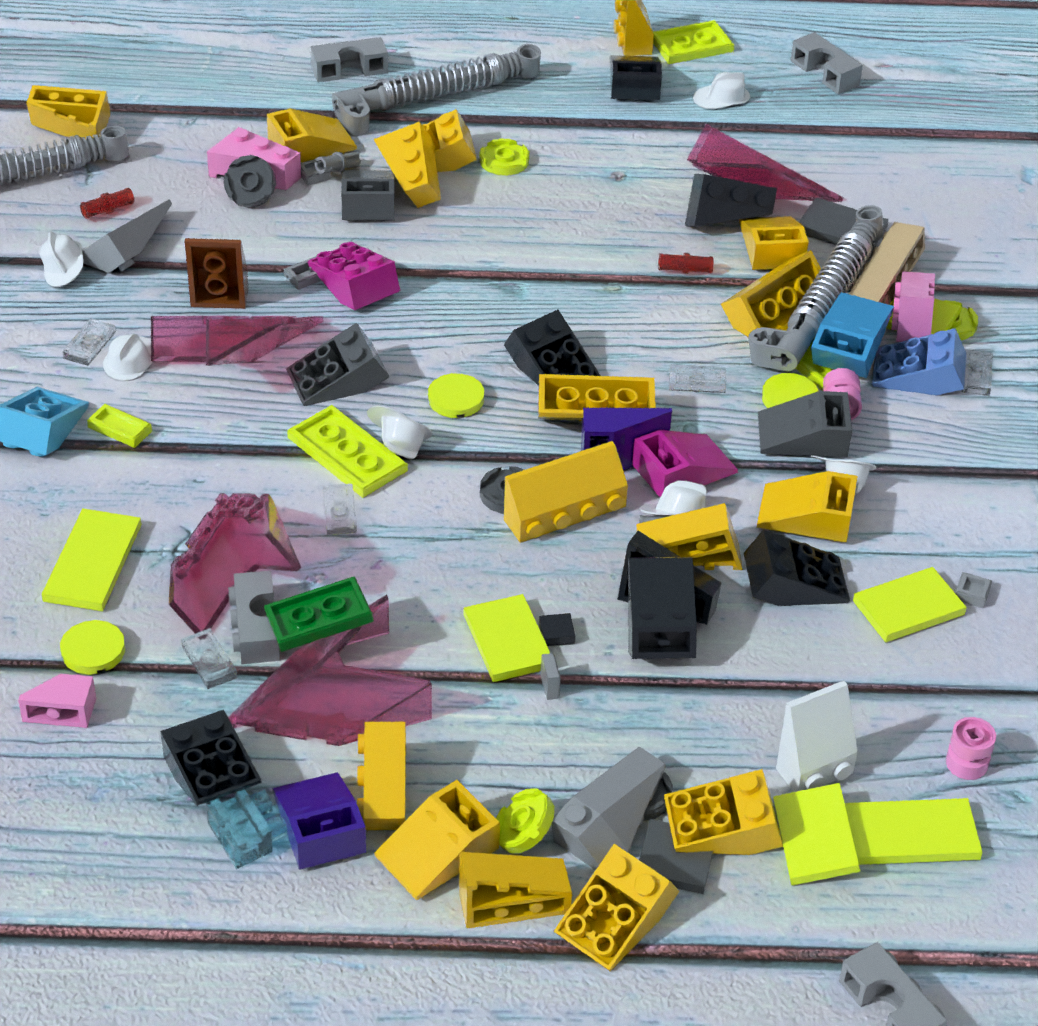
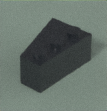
[685,174,777,226]
[617,531,722,625]

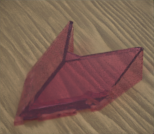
[687,124,844,202]
[151,316,323,366]
[168,493,301,640]
[228,594,432,746]

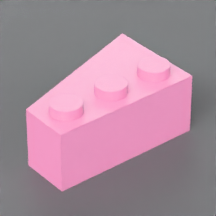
[207,127,301,190]
[892,271,935,342]

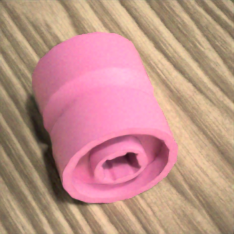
[823,368,862,420]
[945,717,996,780]

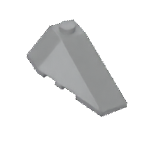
[82,199,172,273]
[552,746,666,870]

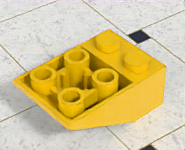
[613,0,654,56]
[267,108,357,163]
[422,109,477,172]
[739,216,809,270]
[757,471,858,542]
[664,769,783,855]
[374,780,500,901]
[553,844,680,972]

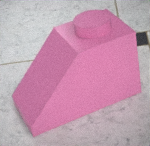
[18,674,96,728]

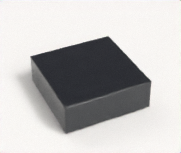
[539,613,575,646]

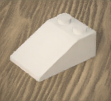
[776,680,858,792]

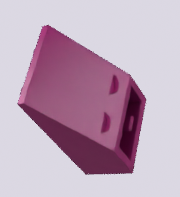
[307,242,400,310]
[632,430,738,497]

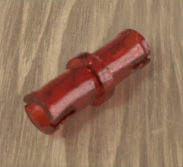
[80,188,135,219]
[658,253,714,274]

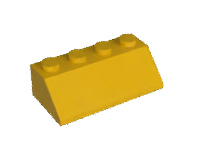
[721,250,824,337]
[538,374,656,421]
[504,441,628,543]

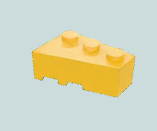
[26,85,111,139]
[373,122,441,208]
[636,503,743,570]
[357,722,406,830]
[459,852,572,929]

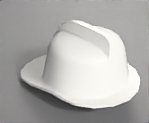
[693,72,750,109]
[39,231,84,287]
[103,333,160,381]
[367,405,432,459]
[811,455,876,494]
[640,480,707,515]

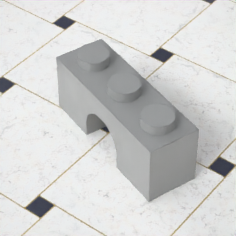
[791,32,863,94]
[310,37,388,83]
[228,570,280,665]
[839,942,947,1026]

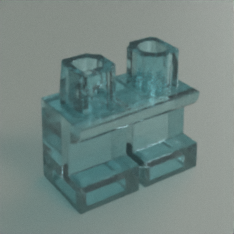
[206,789,287,869]

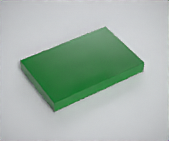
[264,576,374,652]

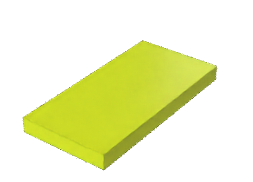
[287,405,408,498]
[42,508,142,611]
[845,798,982,865]

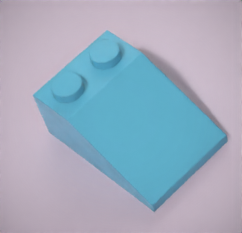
[0,387,89,456]

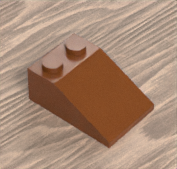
[185,238,249,309]

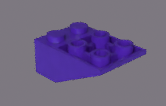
[581,408,672,471]
[272,772,366,870]

